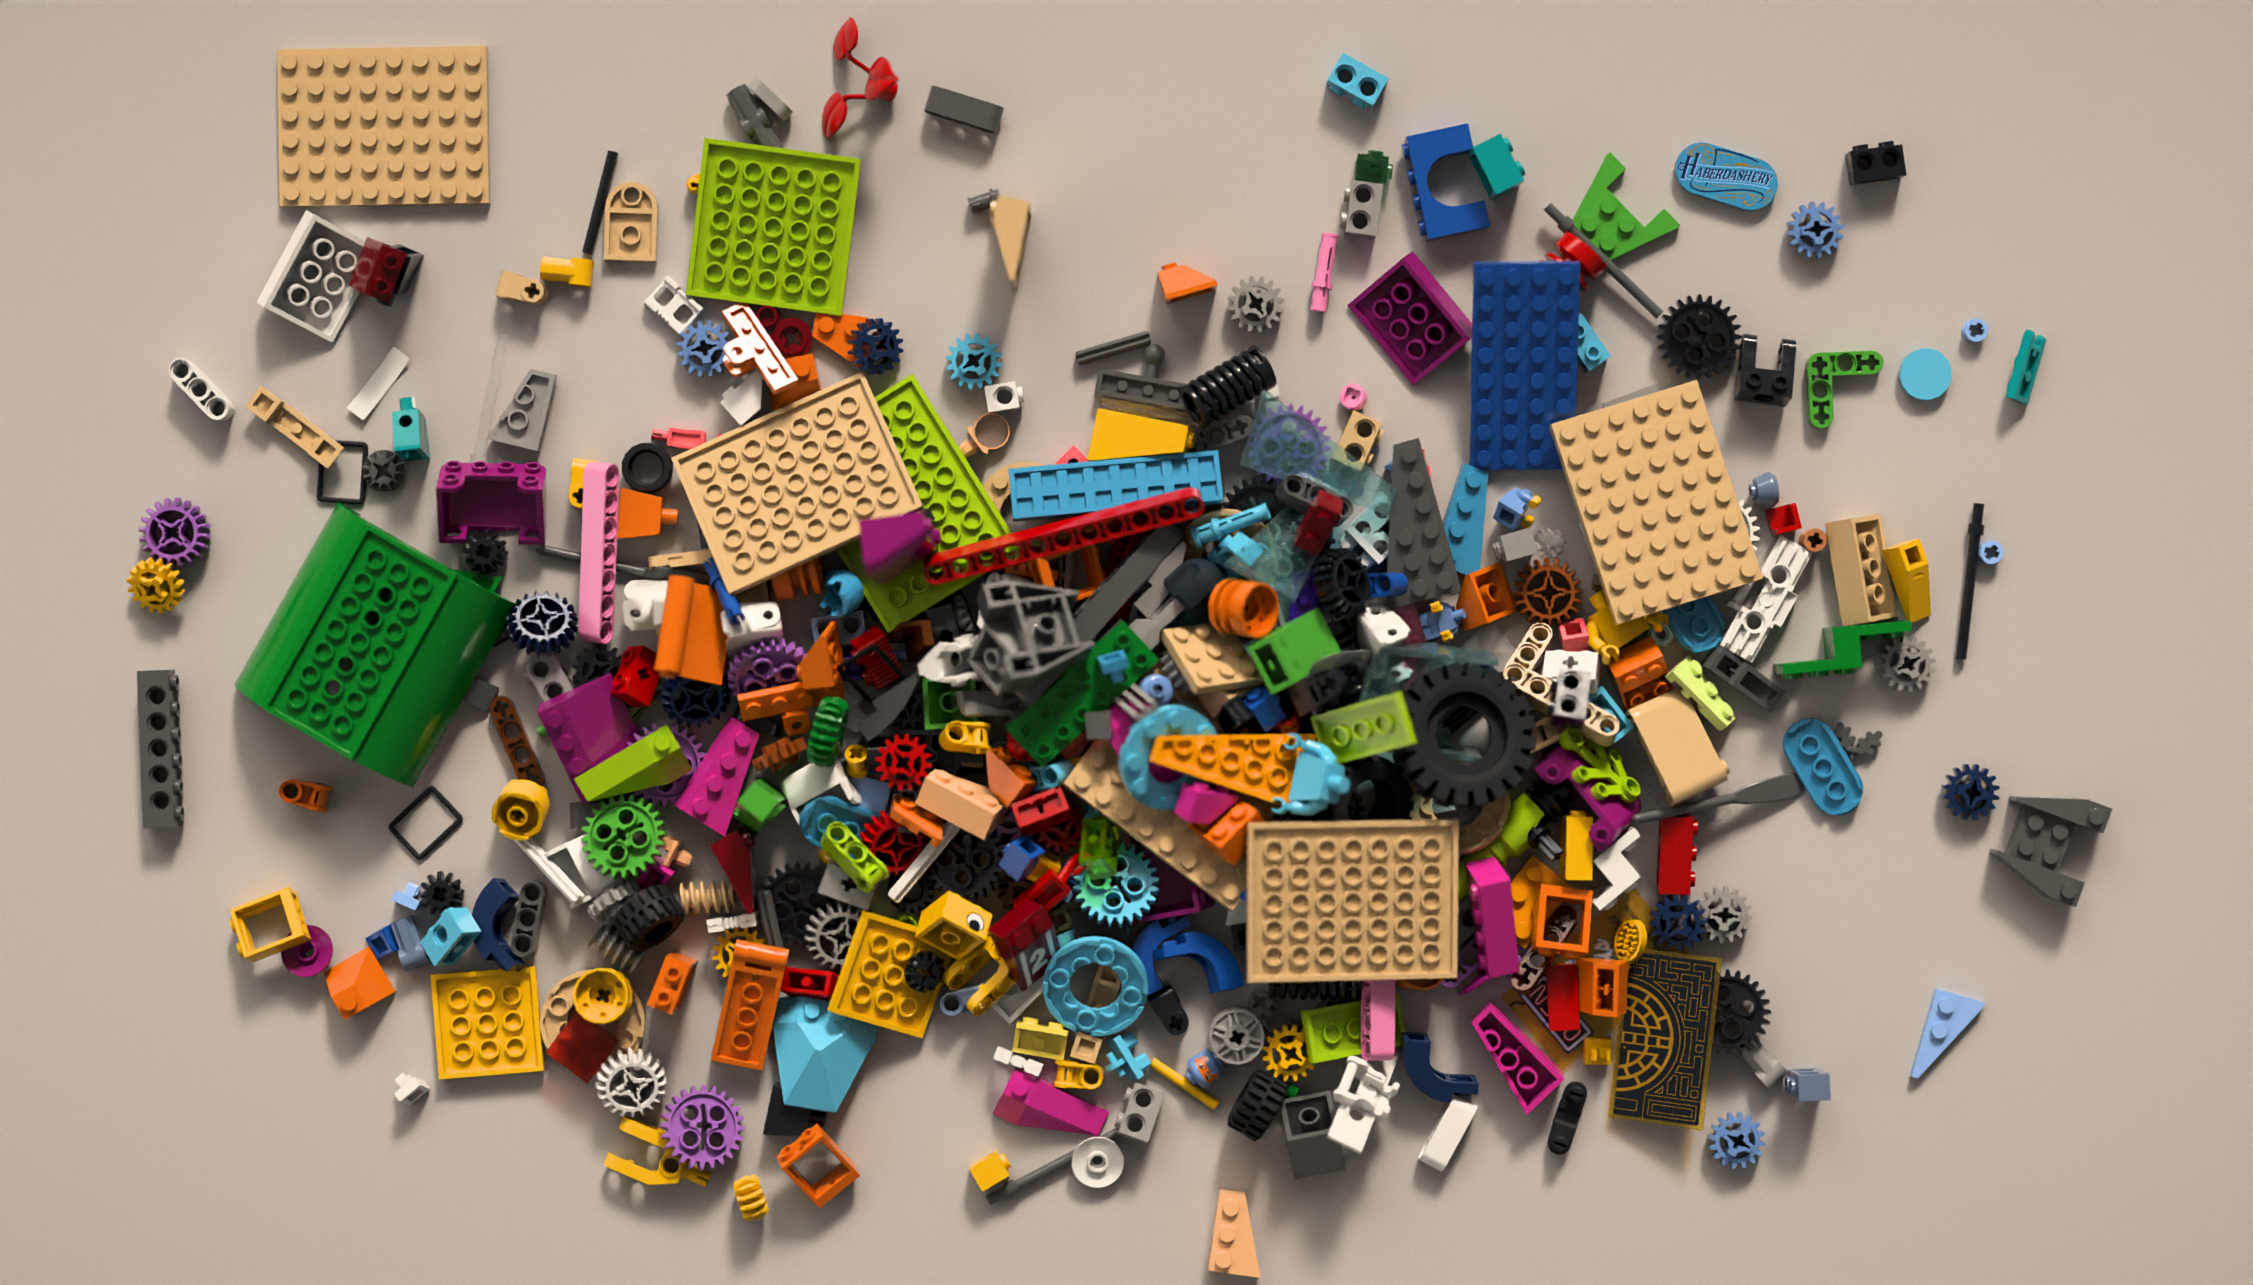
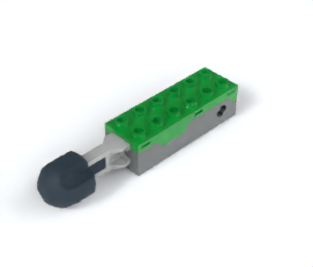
[1004,558,1223,768]

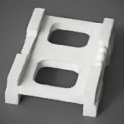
[644,276,705,336]
[706,911,760,933]
[993,1045,1043,1077]

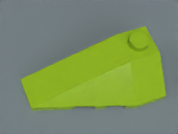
[574,725,692,802]

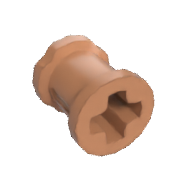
[1799,528,1827,552]

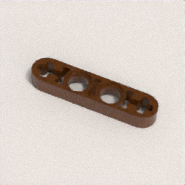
[489,696,545,786]
[1511,905,1578,995]

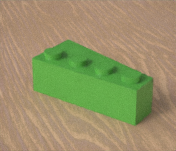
[731,778,788,837]

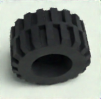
[612,884,685,951]
[1227,1068,1287,1141]

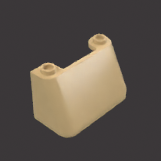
[1624,686,1730,807]

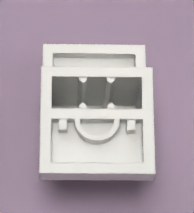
[1592,825,1641,910]

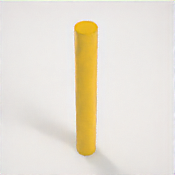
[1149,1058,1219,1110]

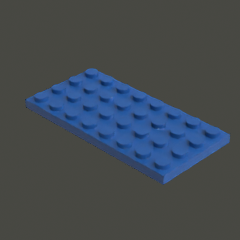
[1469,261,1580,470]

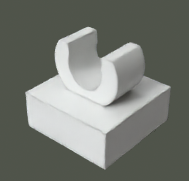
[394,1073,430,1105]

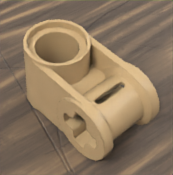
[495,271,549,305]

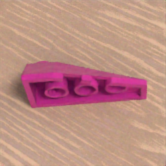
[992,1066,1109,1136]

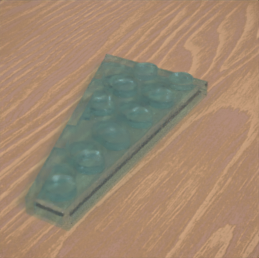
[1239,389,1398,515]
[1224,461,1358,604]

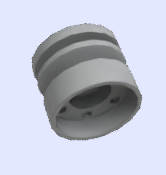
[1208,1005,1265,1065]

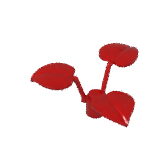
[822,17,899,140]

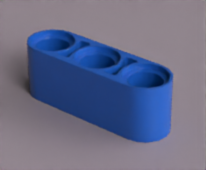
[1368,572,1409,597]

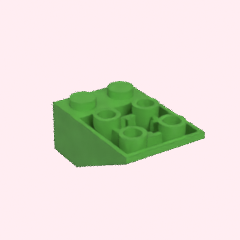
[1247,607,1341,695]

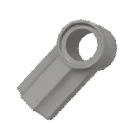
[1740,1040,1788,1090]

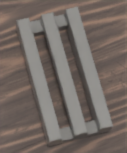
[1113,684,1159,723]

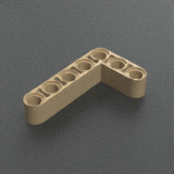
[1502,622,1619,746]

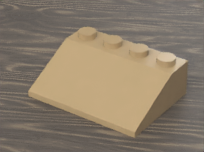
[989,195,1032,290]

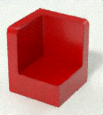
[1765,503,1802,536]

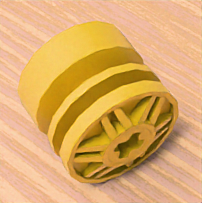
[573,968,634,1023]

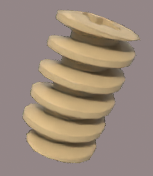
[680,880,735,915]

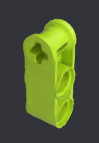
[820,822,889,893]

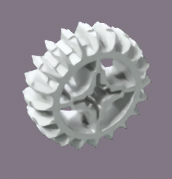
[595,1047,667,1118]

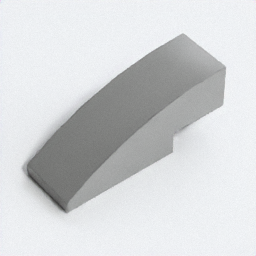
[1130,540,1187,618]

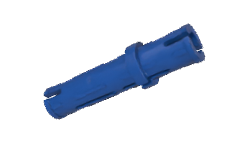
[704,557,745,625]

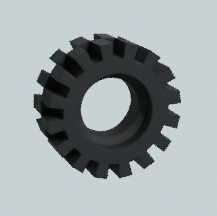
[887,868,935,914]

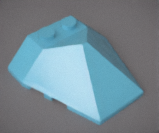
[772,997,878,1113]

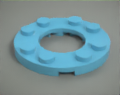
[1119,705,1217,810]
[1043,936,1148,1036]

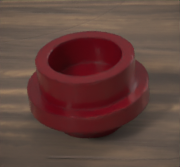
[755,305,781,330]

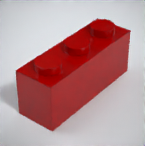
[1656,813,1698,895]

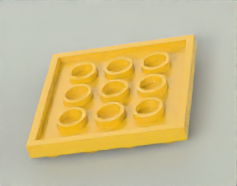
[827,910,951,1038]
[430,965,545,1079]

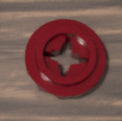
[771,318,813,359]

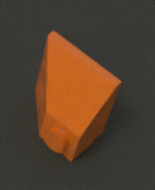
[1157,262,1218,304]
[767,353,822,412]
[1456,562,1519,631]
[797,620,846,689]
[324,946,396,1020]

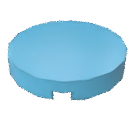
[1898,348,1952,401]

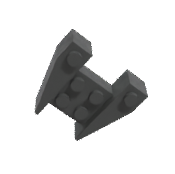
[977,580,1095,693]
[1989,796,2112,907]

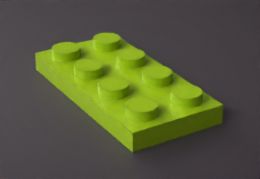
[1310,691,1417,764]
[1301,993,1405,1064]

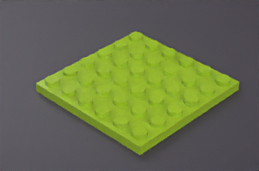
[686,138,862,316]

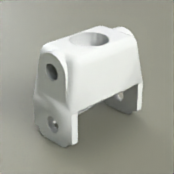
[623,579,668,631]
[721,602,783,661]
[1357,603,1411,686]
[780,758,862,825]
[544,833,623,909]

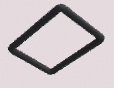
[317,440,368,504]
[837,644,907,704]
[389,786,463,860]

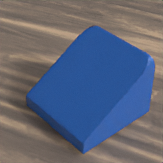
[365,924,399,961]

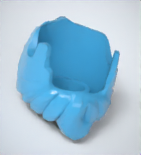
[819,568,864,618]

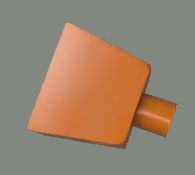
[617,488,679,539]

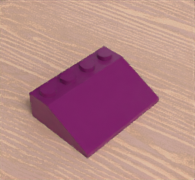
[1347,251,1472,386]
[537,673,641,805]

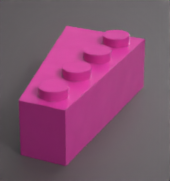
[674,717,759,837]
[1464,857,1520,978]
[1471,999,1565,1115]

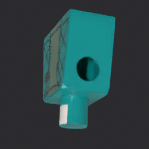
[392,397,430,462]

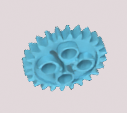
[1074,843,1159,928]

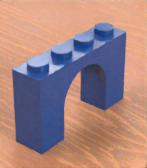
[1401,123,1490,242]

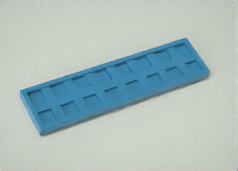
[1009,450,1224,522]

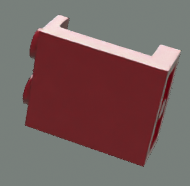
[348,237,406,302]

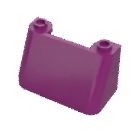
[859,511,941,584]
[1535,736,1641,852]

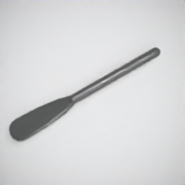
[535,545,710,586]
[1632,773,1803,824]

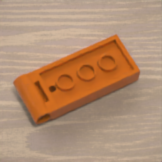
[711,939,789,1070]

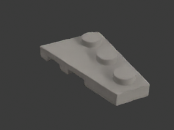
[486,369,557,452]

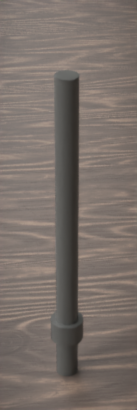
[1544,203,1664,319]
[986,1128,1122,1205]

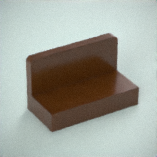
[886,620,934,662]

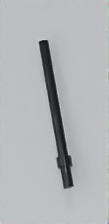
[1956,503,1985,660]

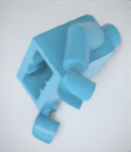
[1271,733,1350,815]

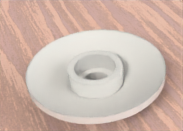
[1072,1137,1124,1188]

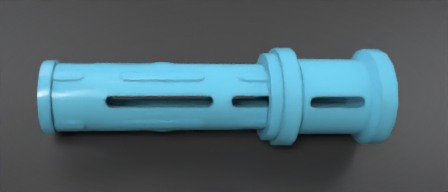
[1190,503,1271,549]

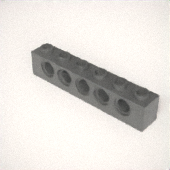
[137,670,184,829]

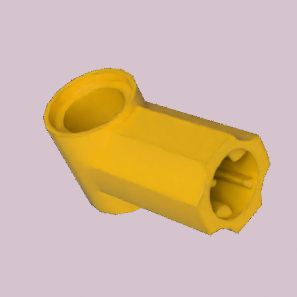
[540,257,594,287]

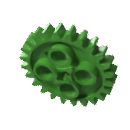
[580,794,667,880]

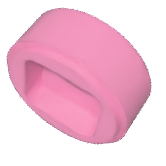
[1340,384,1368,411]

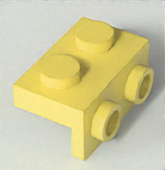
[1012,1017,1069,1061]

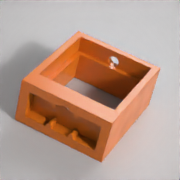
[1028,544,1106,601]
[1531,884,1593,960]
[647,951,698,1015]
[776,1124,860,1209]

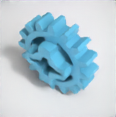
[946,333,1002,390]

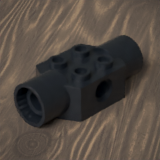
[867,729,984,783]

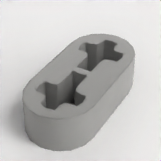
[748,78,793,121]

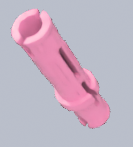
[1310,232,1338,313]

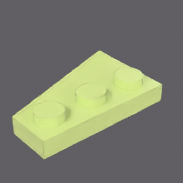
[1665,654,1736,732]

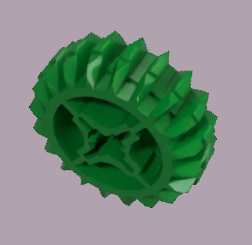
[807,696,849,767]

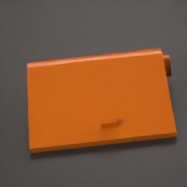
[654,575,728,685]

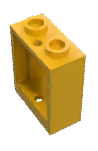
[1560,809,1593,880]
[229,887,311,963]

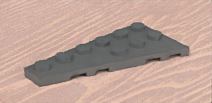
[1386,438,1461,609]

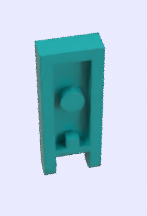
[2006,330,2046,405]

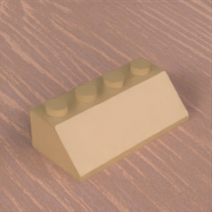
[1825,514,1898,626]

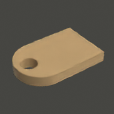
[603,182,659,262]

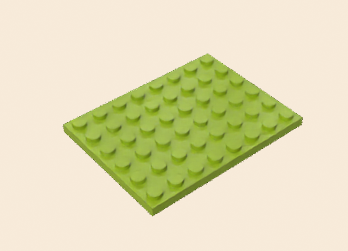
[837,374,1019,633]

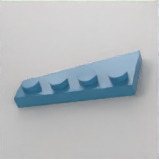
[1442,463,1488,575]

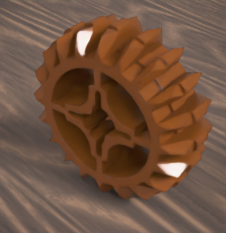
[1512,557,1583,628]

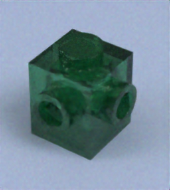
[1354,150,1393,186]

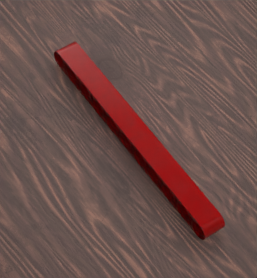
[923,487,1204,585]

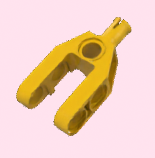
[942,936,1016,1016]
[603,1115,712,1188]

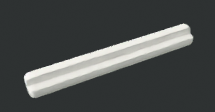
[888,821,961,903]
[514,837,584,905]

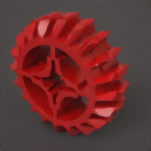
[859,808,929,878]

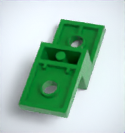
[1773,620,1912,679]

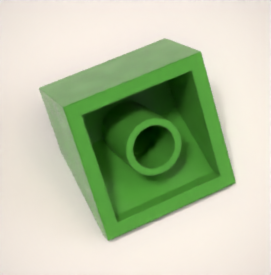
[922,677,978,730]

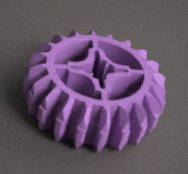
[138,498,211,568]

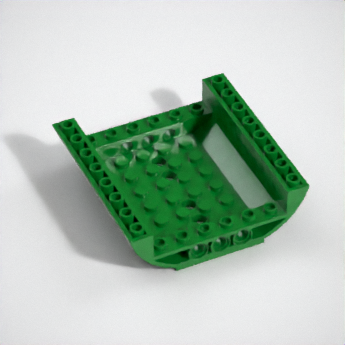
[235,502,517,787]

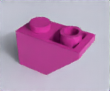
[1174,780,1239,824]

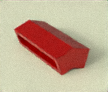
[1546,963,1580,1031]

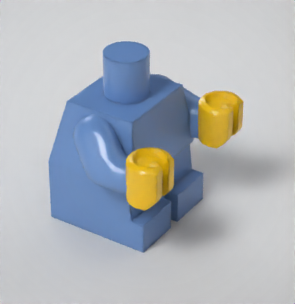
[1493,488,1541,532]
[1418,601,1466,643]

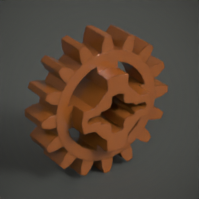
[752,736,808,772]

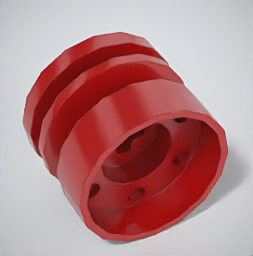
[1540,231,1607,298]

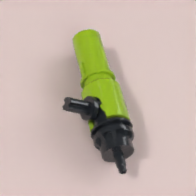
[1458,777,1575,903]

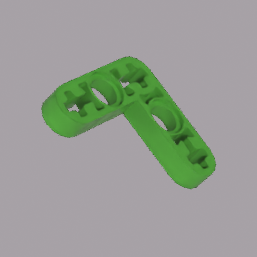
[1806,351,1884,429]

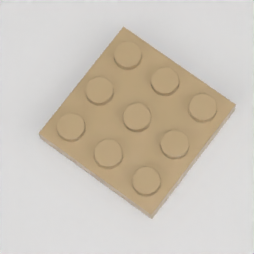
[1159,623,1263,694]

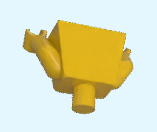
[1586,590,1669,664]

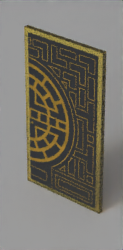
[1608,949,1722,1131]

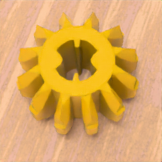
[733,1174,769,1221]

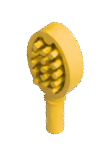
[1614,919,1647,973]

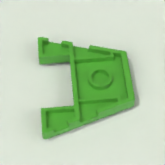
[1572,152,1680,260]

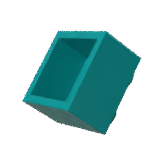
[1467,133,1525,201]

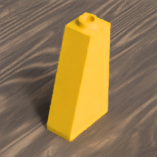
[1087,408,1196,461]

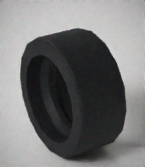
[622,443,673,493]

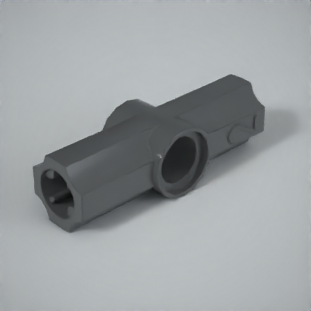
[726,84,784,148]

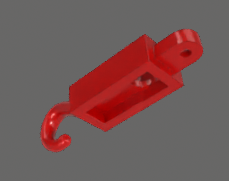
[1013,853,1090,912]

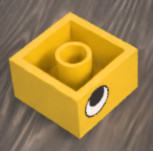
[915,891,992,961]

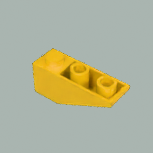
[1882,539,1931,623]

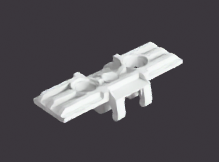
[1720,535,1813,663]
[1327,1050,1400,1153]

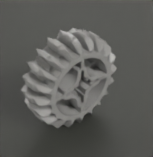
[804,900,862,971]

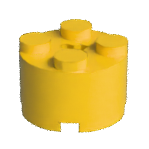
[491,779,551,841]

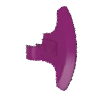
[1458,967,1490,996]

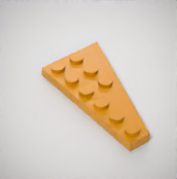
[1149,734,1316,806]

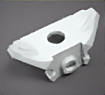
[917,634,982,687]

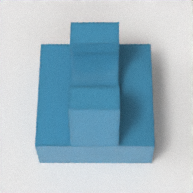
[1097,649,1129,684]

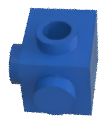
[1242,685,1287,732]
[998,835,1045,882]

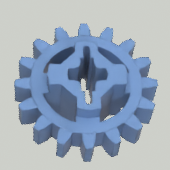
[1786,201,1844,259]
[677,321,730,377]
[1707,1111,1766,1169]

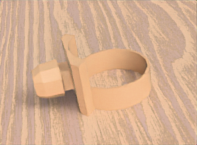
[959,413,1010,457]
[642,834,693,867]

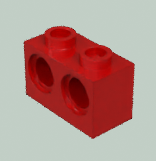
[1011,786,1072,836]

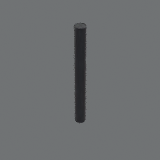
[582,150,618,254]

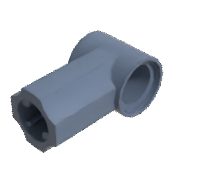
[390,915,432,972]
[940,982,986,1016]

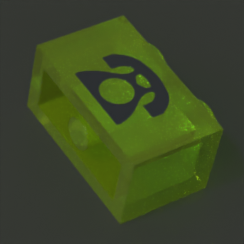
[1079,816,1119,880]

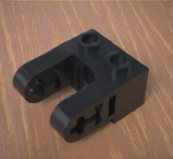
[1734,334,1796,407]
[1285,659,1370,717]

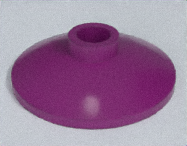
[281,925,333,977]

